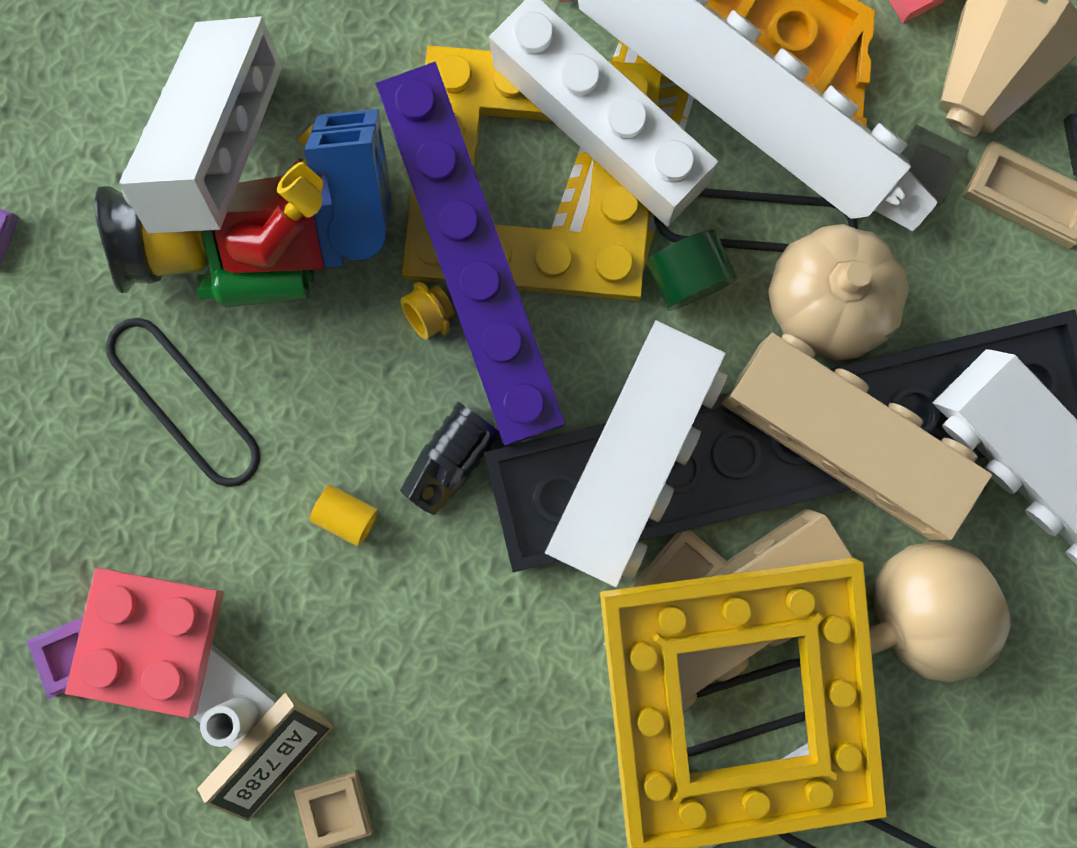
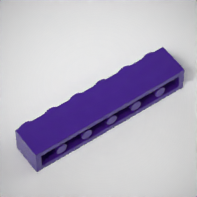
[375,61,565,446]

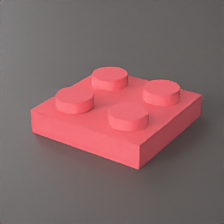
[65,568,224,718]

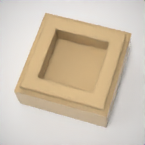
[294,770,373,848]

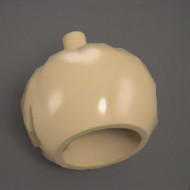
[768,224,909,361]
[869,541,1011,684]

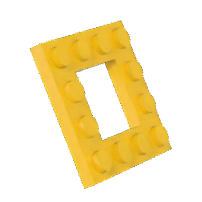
[402,45,661,302]
[600,558,887,848]

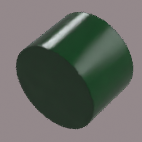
[646,229,738,311]

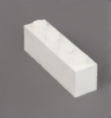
[489,0,718,227]
[119,16,283,233]
[545,320,727,587]
[933,349,1077,565]

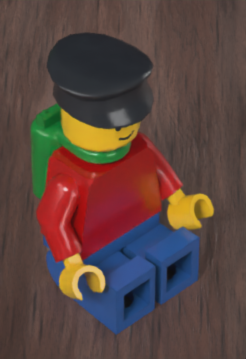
[94,109,391,307]

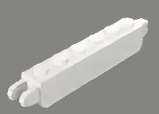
[578,0,938,231]

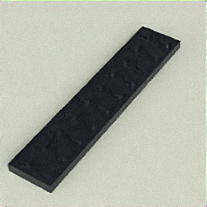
[484,309,1077,573]

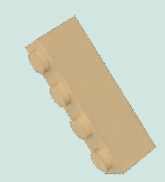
[721,332,993,540]
[603,508,866,711]

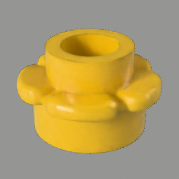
[400,282,454,340]

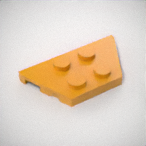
[707,0,875,127]

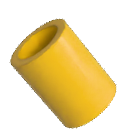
[309,484,379,547]

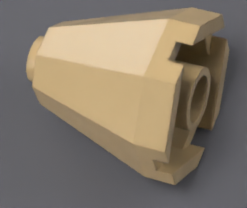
[939,0,1077,137]

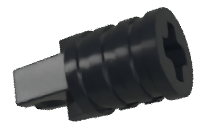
[400,401,500,515]

